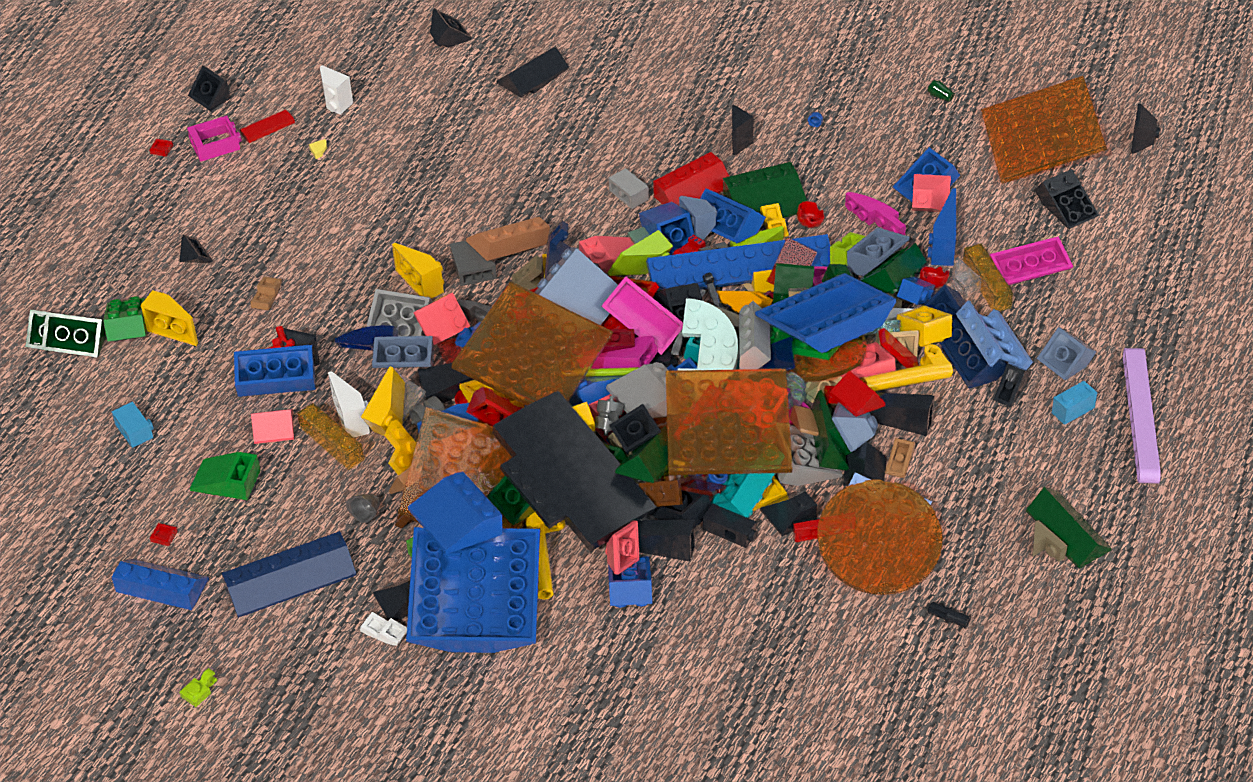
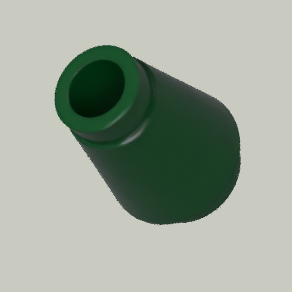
[928,80,955,102]

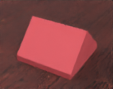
[251,409,294,444]

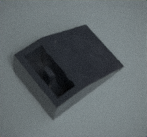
[1035,169,1099,229]
[655,283,703,343]

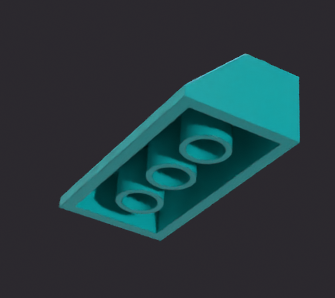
[711,441,785,518]

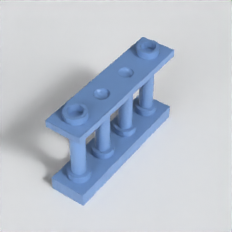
[956,300,1033,370]

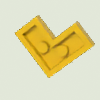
[384,420,419,476]

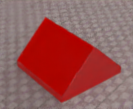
[830,370,885,417]

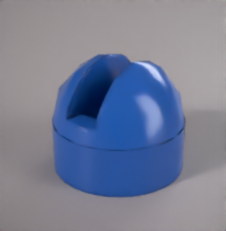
[808,112,823,127]

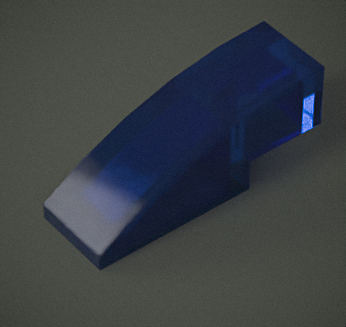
[335,325,398,351]

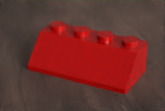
[653,152,729,206]
[466,387,522,427]

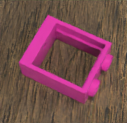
[187,116,242,162]

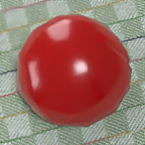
[797,201,825,228]
[920,266,949,289]

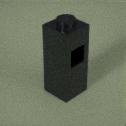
[703,504,758,548]

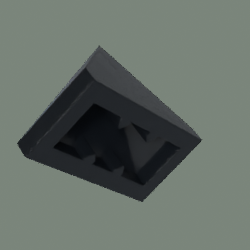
[180,235,213,263]

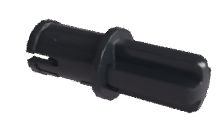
[928,602,971,629]

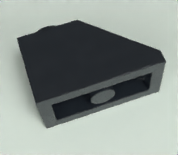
[993,364,1031,407]

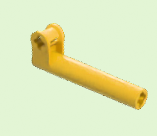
[861,344,953,391]
[525,512,566,600]

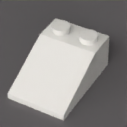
[328,372,370,439]

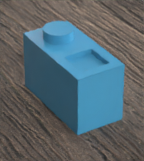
[1052,381,1097,425]
[111,402,154,448]

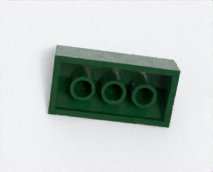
[860,242,927,295]

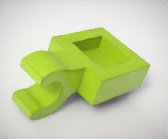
[179,668,217,707]

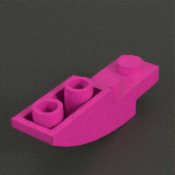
[845,192,906,235]

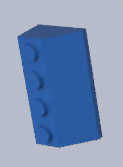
[700,188,766,243]
[234,345,316,397]
[112,559,209,610]

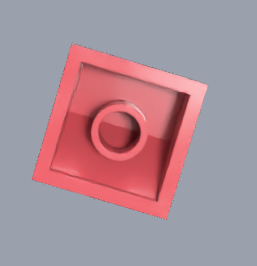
[413,292,470,345]

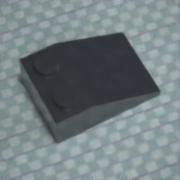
[650,484,711,527]

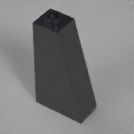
[418,357,487,403]
[869,392,935,436]
[638,519,695,562]

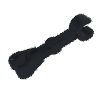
[702,272,725,309]

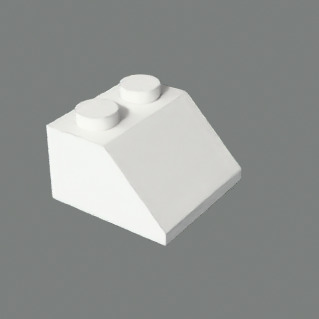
[320,65,353,115]

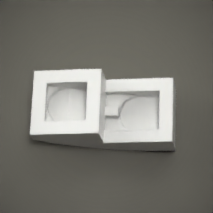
[360,612,407,646]

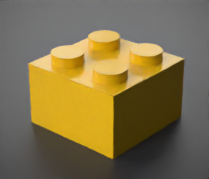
[897,305,952,347]

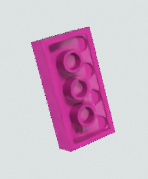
[987,236,1073,286]

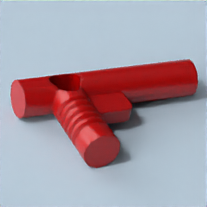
[266,326,295,349]

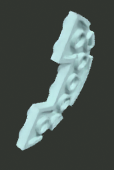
[677,298,739,405]

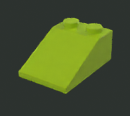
[607,230,673,276]

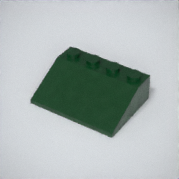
[723,162,807,223]

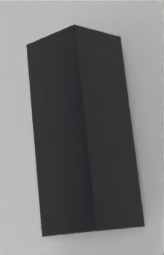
[496,46,569,98]

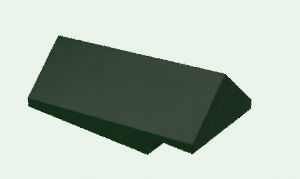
[25,309,106,357]
[811,390,851,471]
[615,426,681,483]
[1026,487,1112,569]

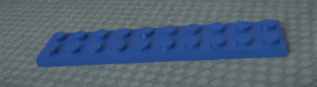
[646,234,830,290]

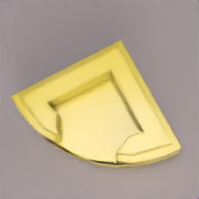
[309,139,327,159]

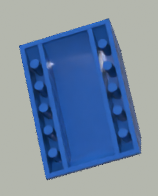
[755,273,896,353]

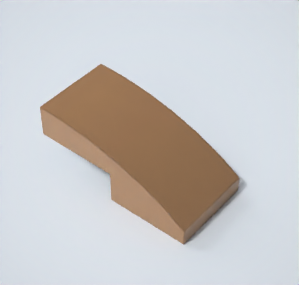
[251,276,282,311]

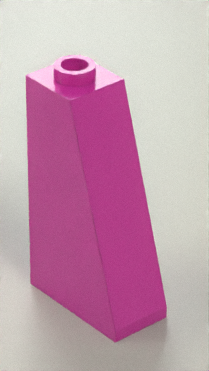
[576,336,658,369]

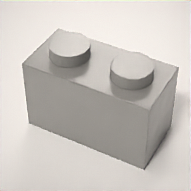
[609,168,649,209]

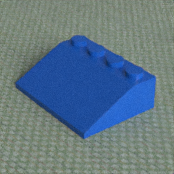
[408,472,503,554]

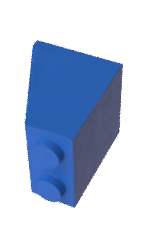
[639,201,694,255]

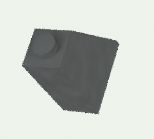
[450,241,497,286]

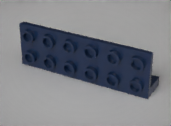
[545,220,571,279]

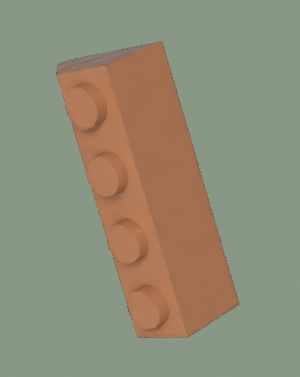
[466,217,550,261]

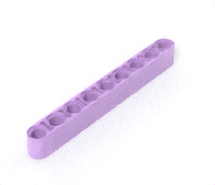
[1123,348,1160,484]

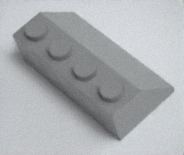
[738,301,771,382]

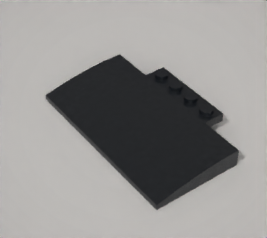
[492,391,657,552]

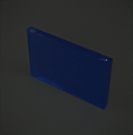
[760,337,795,380]

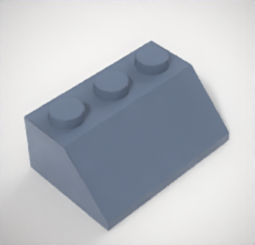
[847,227,909,276]
[372,336,434,368]

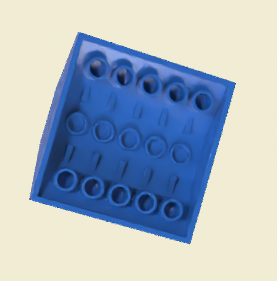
[406,527,540,653]

